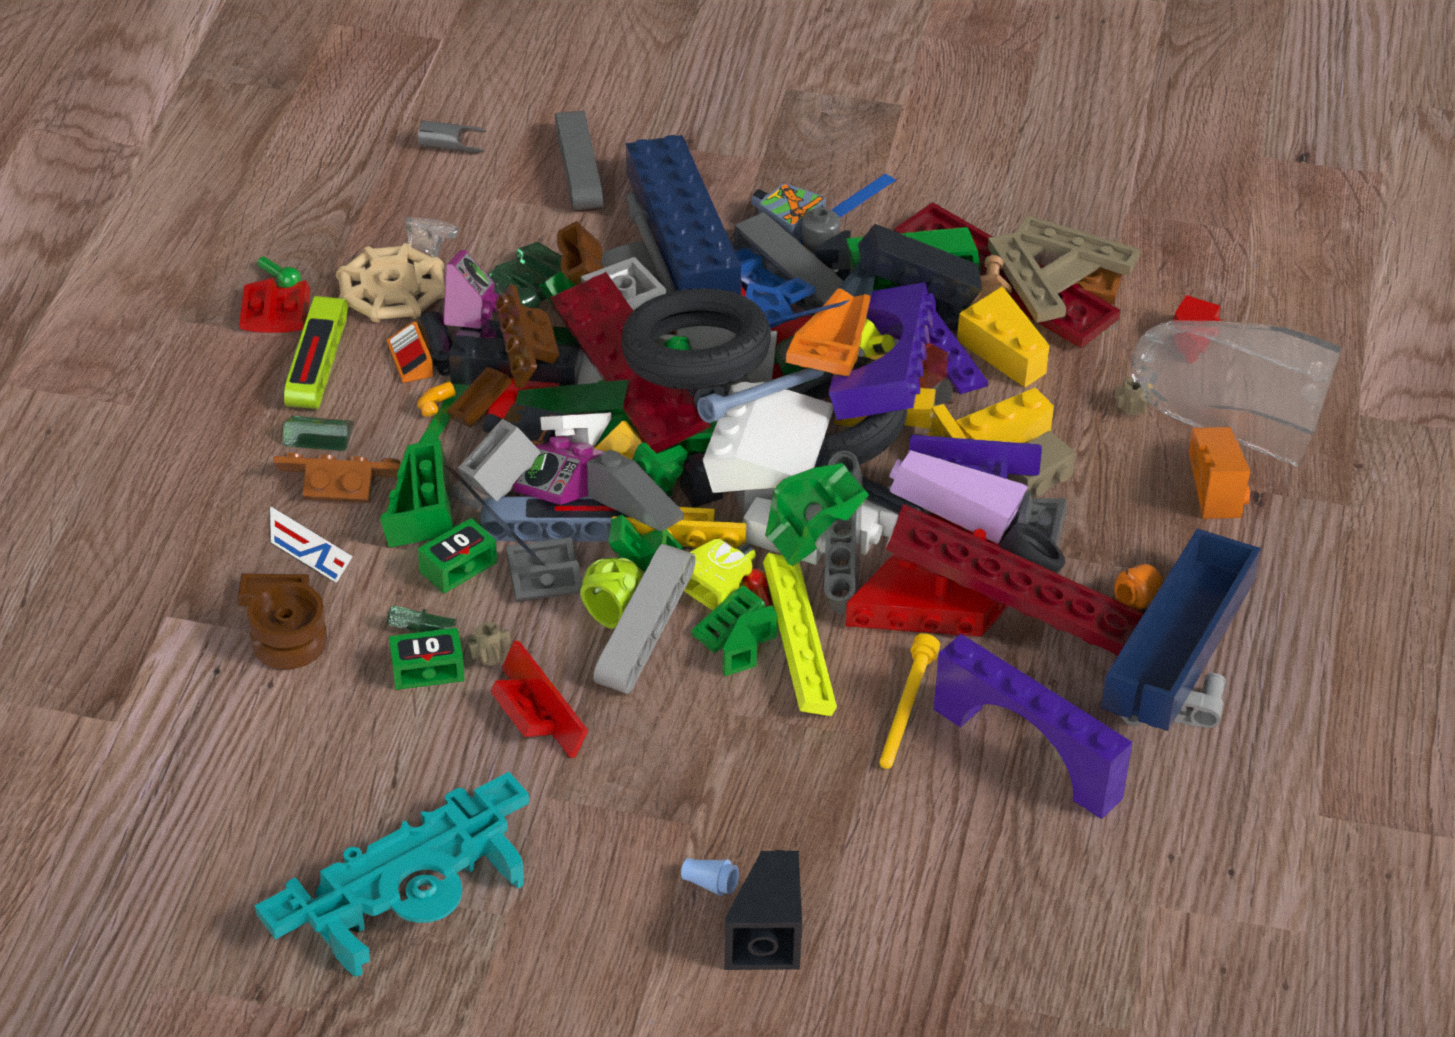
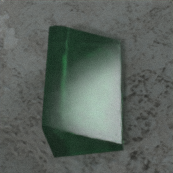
[283,416,354,451]

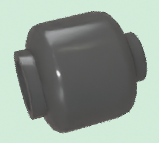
[801,207,841,251]

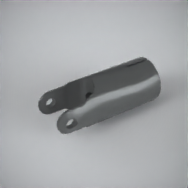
[418,120,486,152]

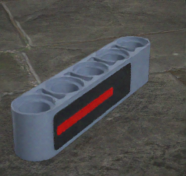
[480,497,629,542]

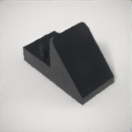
[814,230,851,281]

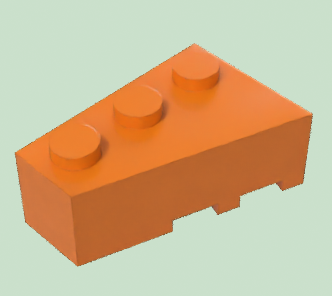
[1188,427,1250,519]

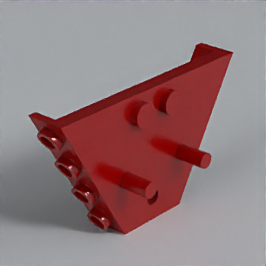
[845,512,1009,637]

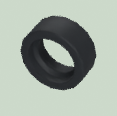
[1000,522,1065,574]

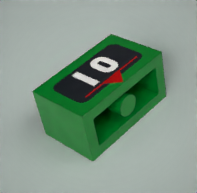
[418,518,497,594]
[389,628,465,690]

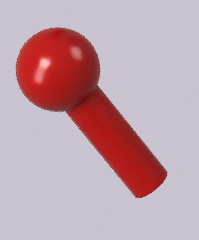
[742,569,775,610]

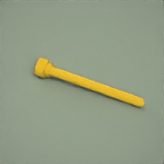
[879,633,941,769]

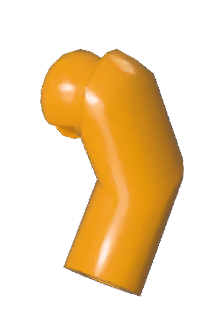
[417,381,456,418]

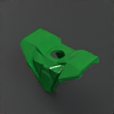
[765,463,869,566]

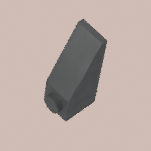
[587,450,684,532]

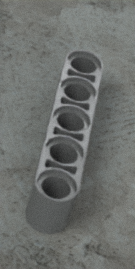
[555,110,603,211]
[824,451,863,614]

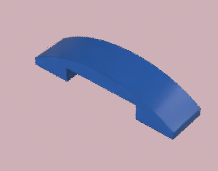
[735,247,816,305]

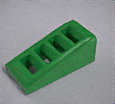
[691,586,765,653]

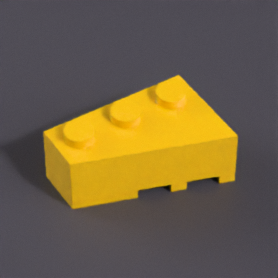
[957,287,1050,387]

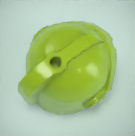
[580,558,644,629]

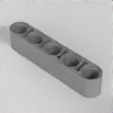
[594,544,696,694]

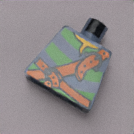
[751,183,826,242]

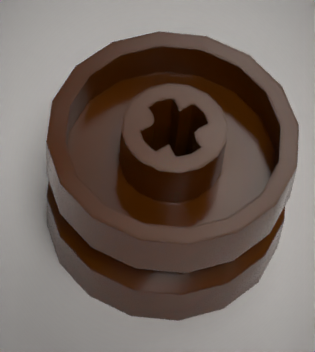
[247,581,327,669]

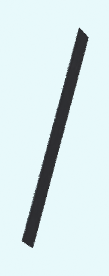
[444,465,547,567]

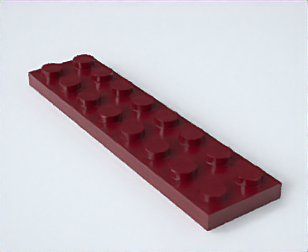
[894,202,1121,348]
[551,272,711,453]
[885,504,1144,657]

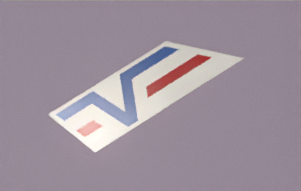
[270,506,353,583]

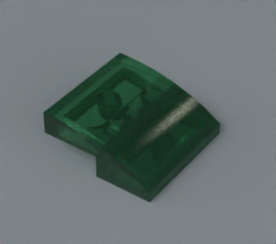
[493,242,562,303]

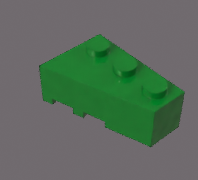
[380,439,454,548]

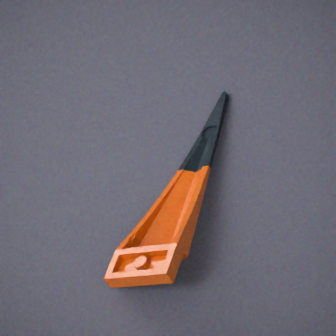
[786,261,875,377]

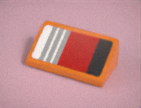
[387,321,433,383]

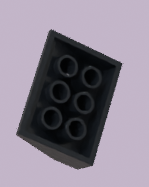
[449,320,584,386]

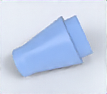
[681,858,739,896]

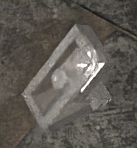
[405,217,459,258]

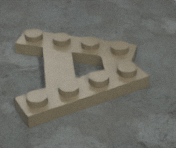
[988,215,1141,323]

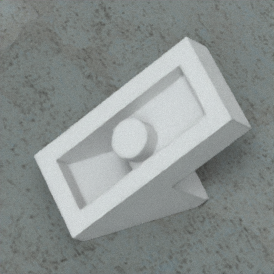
[541,413,611,448]

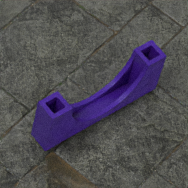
[829,282,936,420]
[933,634,1133,819]

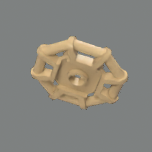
[336,243,446,323]

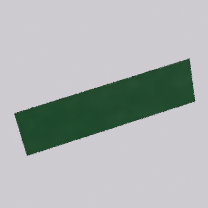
[515,380,629,414]

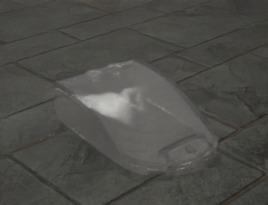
[1131,320,1342,466]

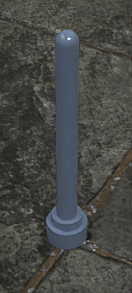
[697,368,824,423]

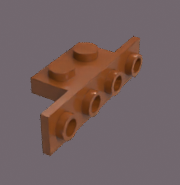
[273,452,401,503]

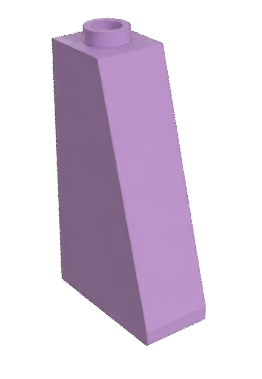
[889,450,1028,544]

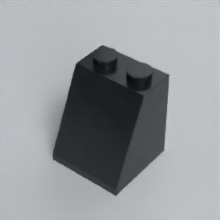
[724,850,802,970]

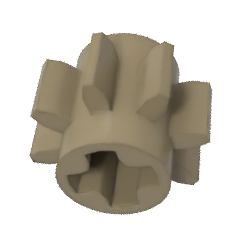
[1114,376,1155,415]
[468,622,511,666]

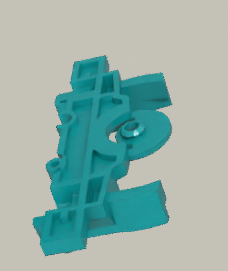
[255,771,529,977]

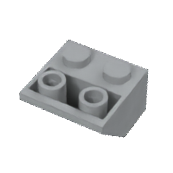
[458,419,541,501]

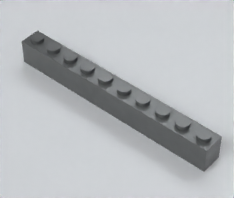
[734,212,953,406]

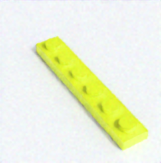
[763,553,837,716]

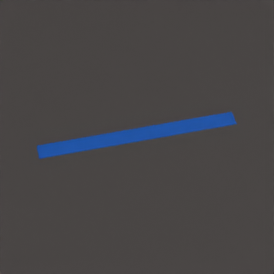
[799,173,896,244]
[768,300,850,324]

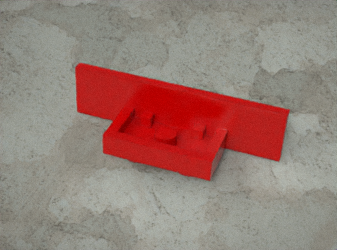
[490,641,589,758]

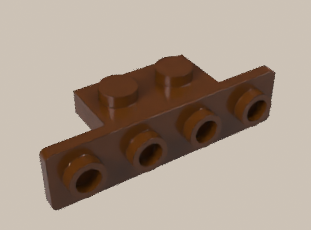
[496,284,559,389]

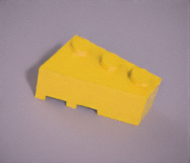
[956,387,1054,443]

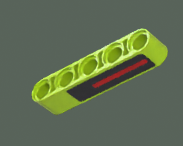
[284,296,348,409]

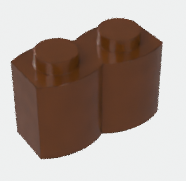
[557,221,605,285]

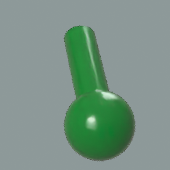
[257,256,301,288]

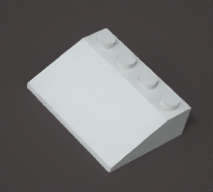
[703,382,833,493]

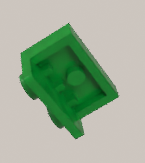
[632,442,688,498]

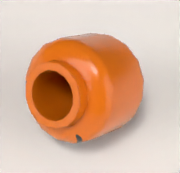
[1114,564,1164,611]

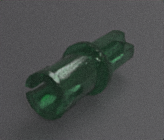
[387,606,457,633]

